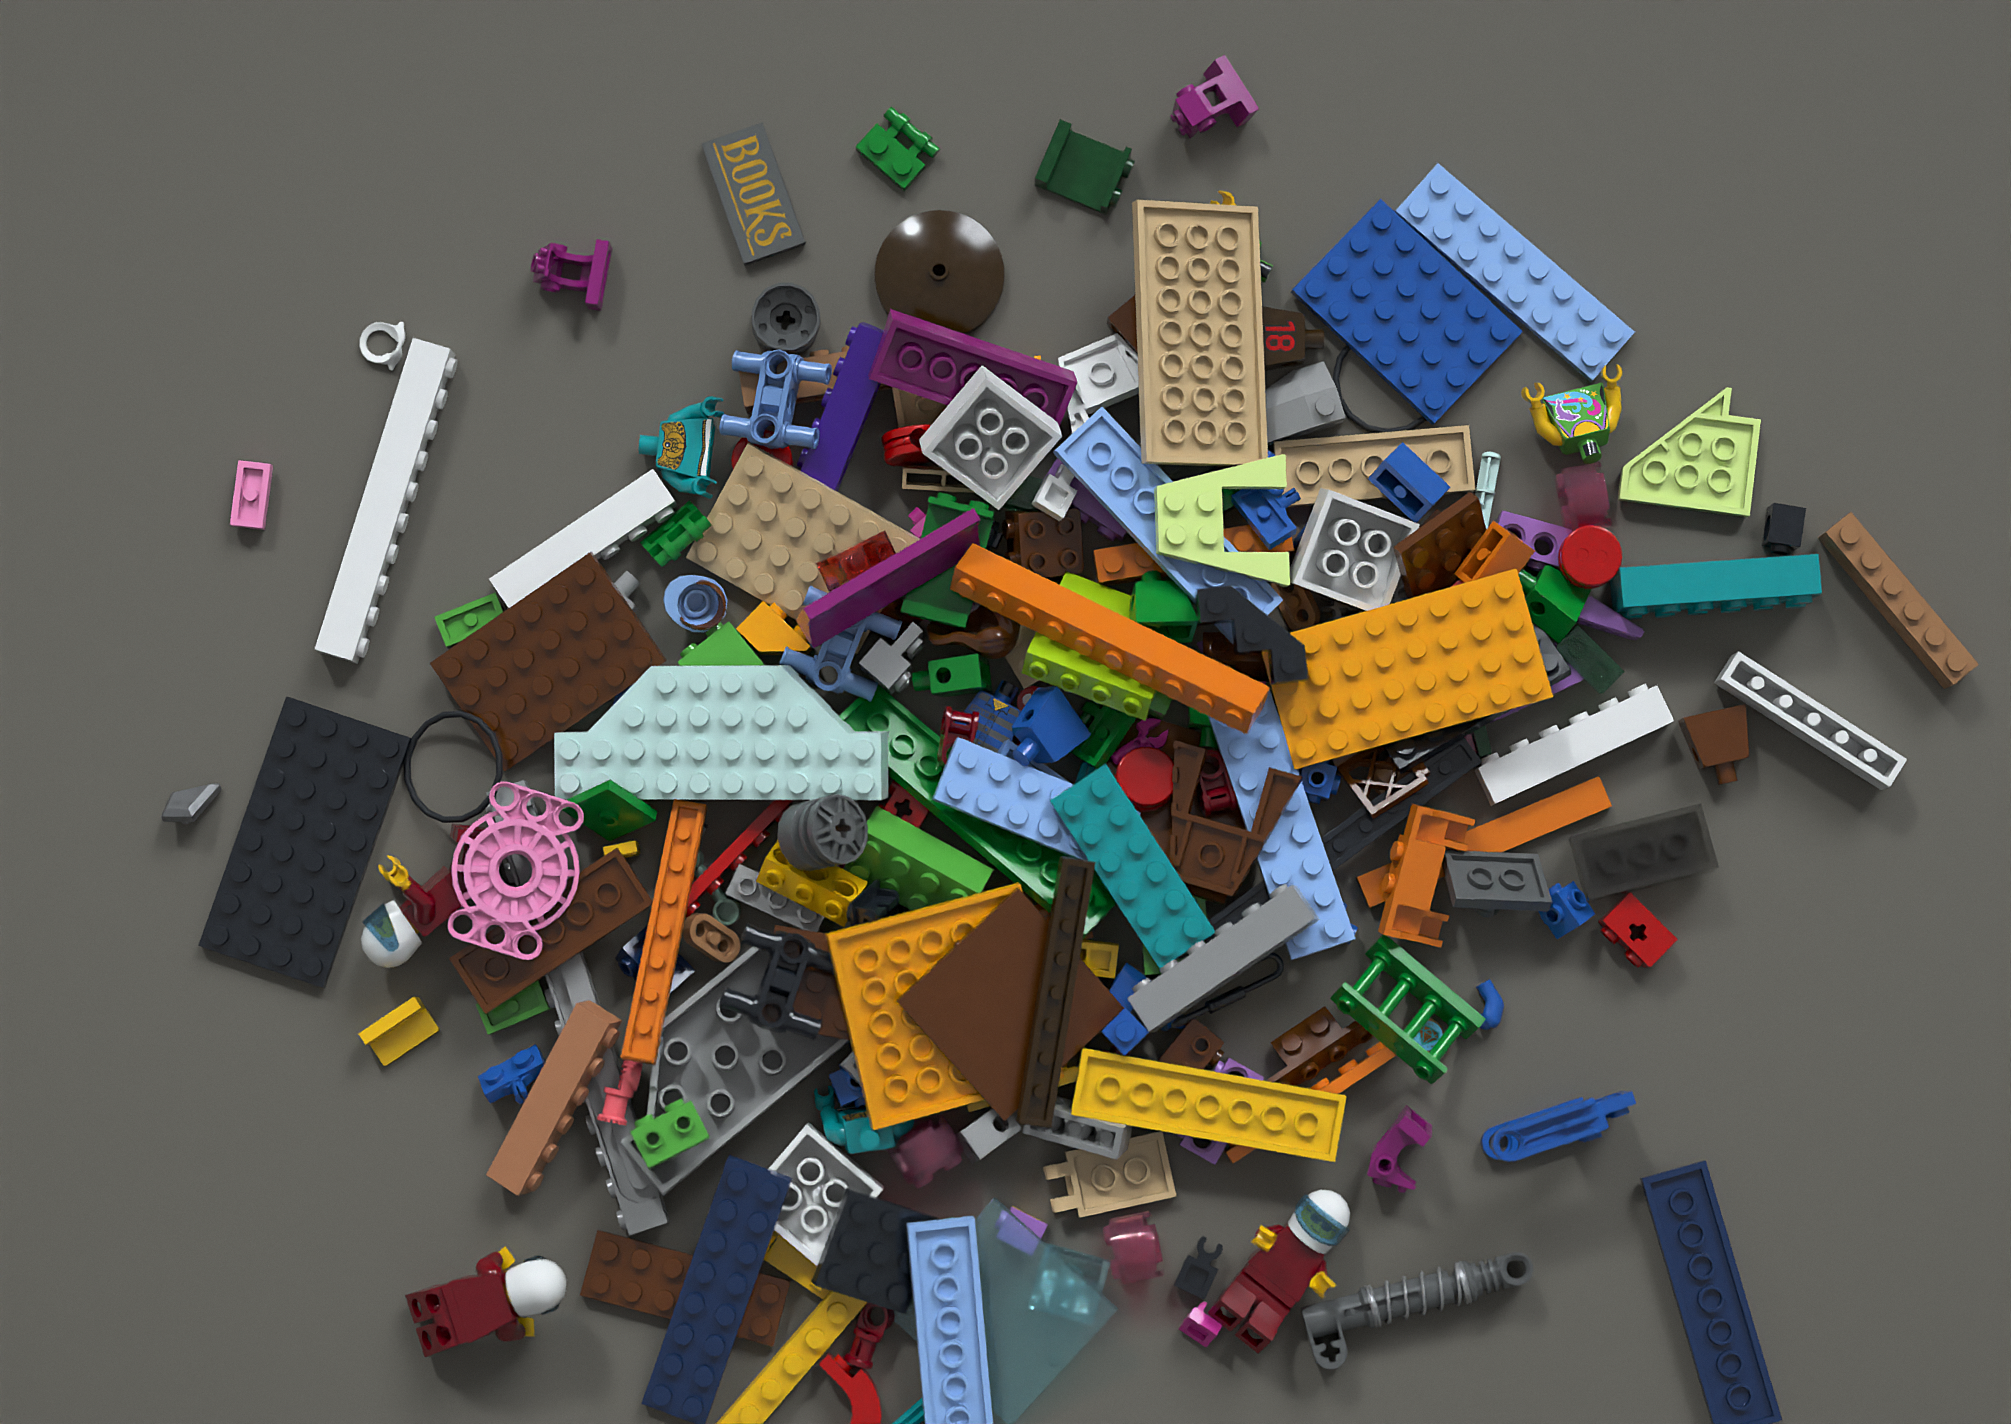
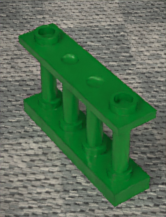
[1329,934,1486,1085]

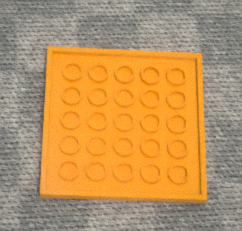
[826,883,1065,1130]

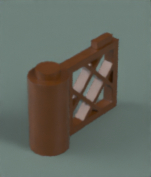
[1331,746,1431,819]

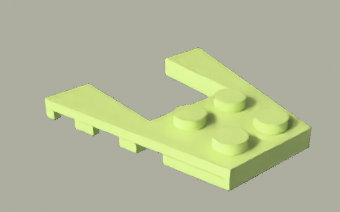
[1154,454,1290,587]

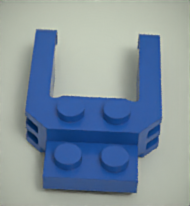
[1480,1091,1636,1161]

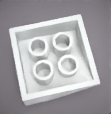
[919,365,1062,510]
[1290,488,1420,611]
[769,1122,884,1266]

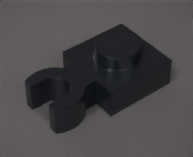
[1174,1236,1223,1300]

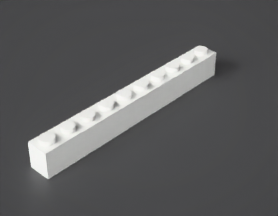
[314,338,457,664]

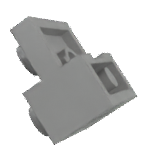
[859,622,924,695]

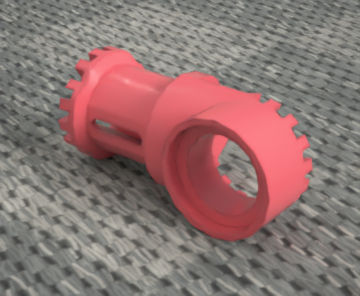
[597,1060,643,1126]

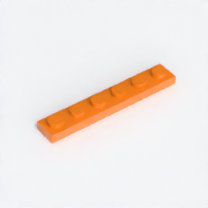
[1224,1041,1396,1163]

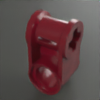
[937,706,979,769]
[1197,750,1238,818]

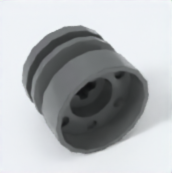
[752,282,820,355]
[778,794,868,872]

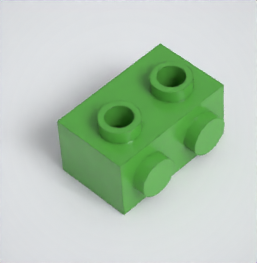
[630,1099,710,1169]

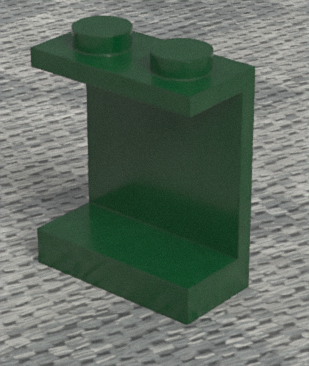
[1035,119,1135,215]

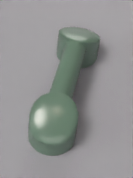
[694,849,741,925]

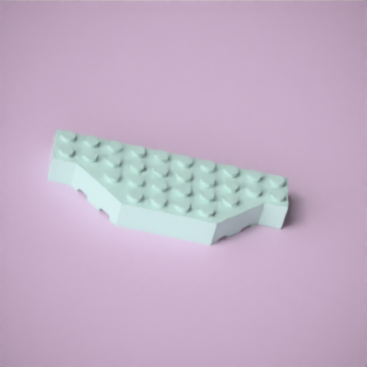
[554,665,888,800]

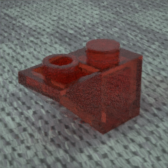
[816,530,896,593]

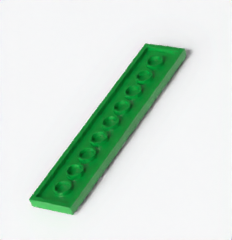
[839,685,1117,939]

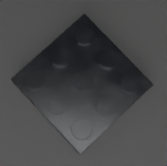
[812,1188,940,1314]

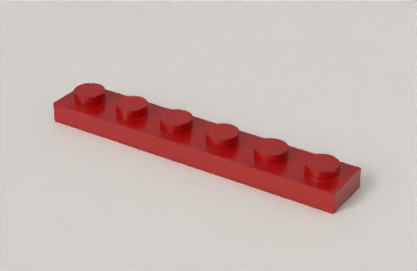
[645,800,794,936]

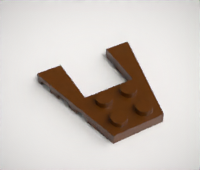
[1170,740,1303,896]

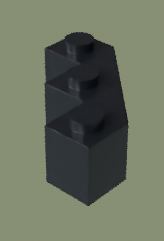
[1195,586,1308,685]

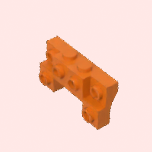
[1378,804,1475,948]

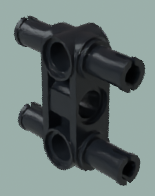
[719,923,835,1040]

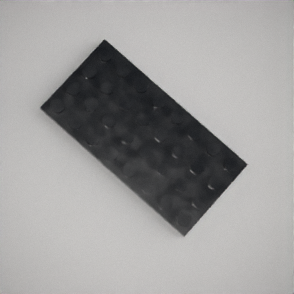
[198,696,411,988]

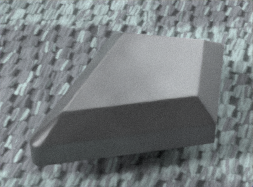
[161,783,222,824]

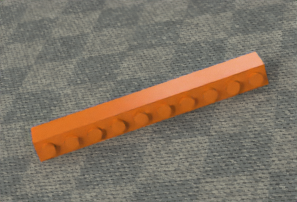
[950,543,1270,734]

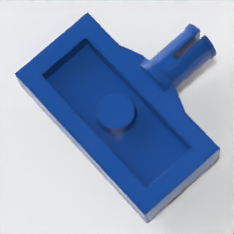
[1231,488,1301,550]
[478,1044,545,1104]

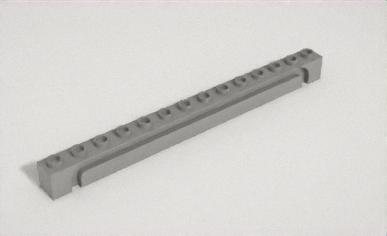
[485,780,670,1235]

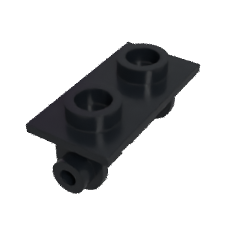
[847,879,900,927]

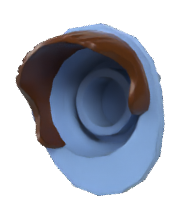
[663,575,728,633]

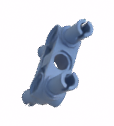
[719,350,832,449]
[779,585,902,702]

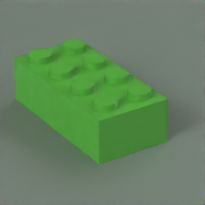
[843,806,994,911]

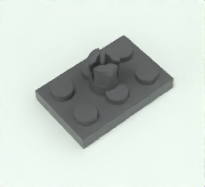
[1442,850,1552,918]

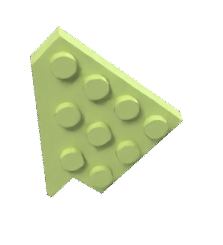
[1618,387,1761,517]

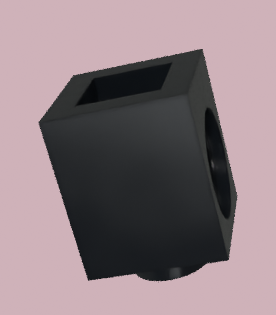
[1762,503,1806,555]

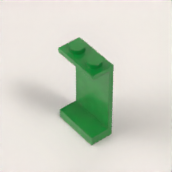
[901,493,995,630]

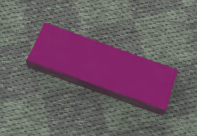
[868,309,1078,426]
[796,508,980,649]

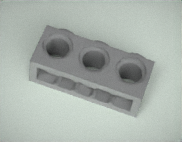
[725,864,826,933]
[1022,1096,1132,1160]

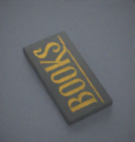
[701,123,806,266]

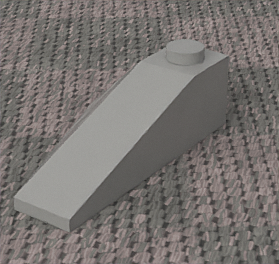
[1265,361,1346,446]

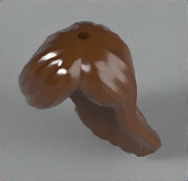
[927,605,1021,659]

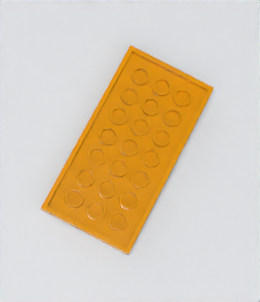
[1262,568,1553,769]

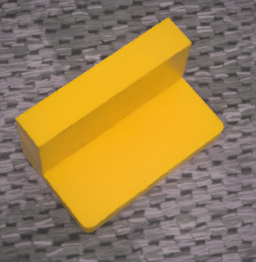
[358,997,439,1066]

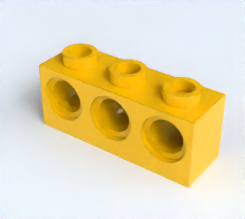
[756,840,868,927]

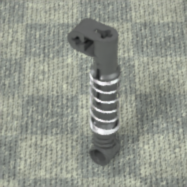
[1301,1252,1533,1369]

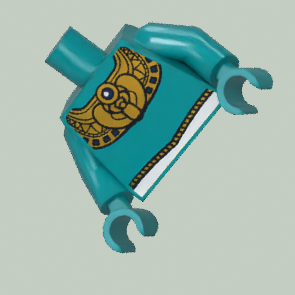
[638,396,724,499]
[814,1086,914,1154]

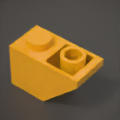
[736,601,812,655]

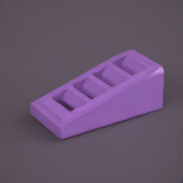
[1576,596,1644,641]

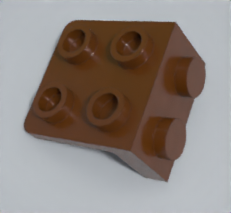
[1002,508,1084,577]

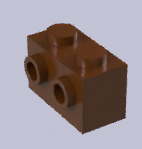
[1157,1018,1225,1069]

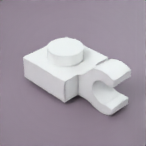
[1032,464,1077,521]

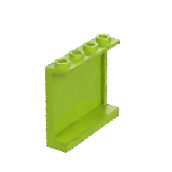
[1021,571,1181,720]

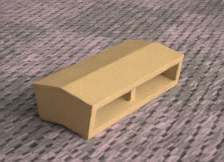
[902,465,975,493]

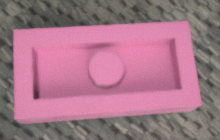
[230,460,273,530]

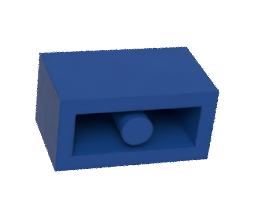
[1368,442,1450,523]

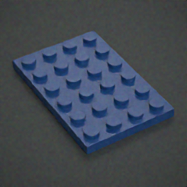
[1291,199,1523,426]

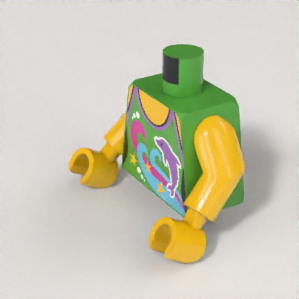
[1521,364,1622,464]

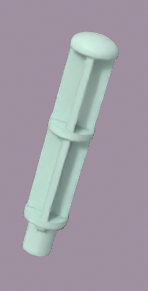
[1475,452,1501,529]

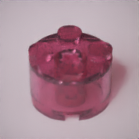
[1555,462,1612,532]
[886,1114,964,1188]
[1103,1210,1164,1285]

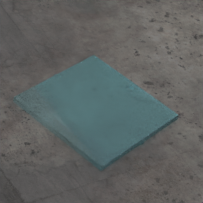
[894,1197,1118,1424]

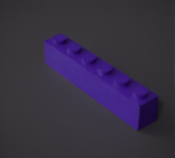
[797,322,884,492]

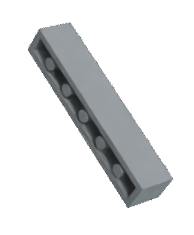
[1127,884,1320,1032]

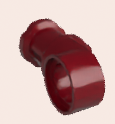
[844,1303,895,1369]

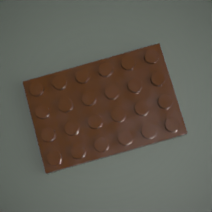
[430,552,667,771]

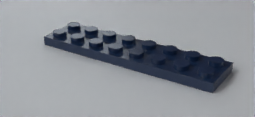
[641,1155,792,1424]
[1640,1160,1782,1424]

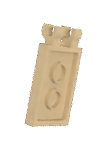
[1043,1131,1176,1218]

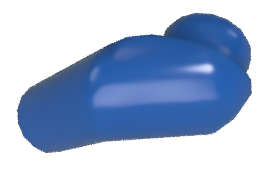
[1476,979,1504,1030]

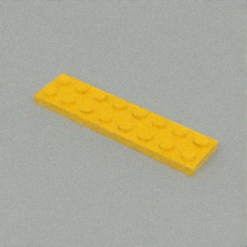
[1071,1048,1347,1162]

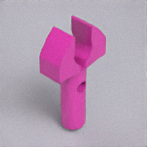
[1111,718,1168,765]

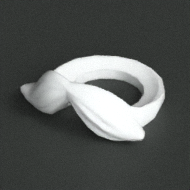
[360,321,406,371]

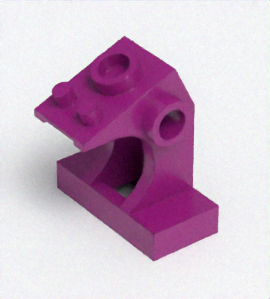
[1170,55,1259,138]
[530,239,613,311]
[1367,1105,1432,1193]

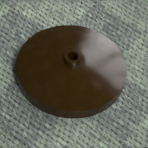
[875,210,1004,335]

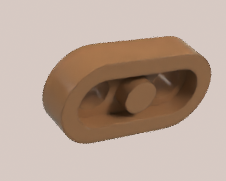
[1271,582,1320,631]
[682,913,740,963]

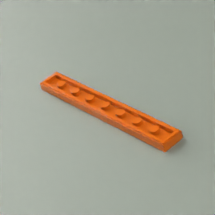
[1356,776,1612,908]
[621,799,708,1065]

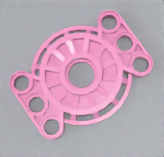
[448,781,584,960]

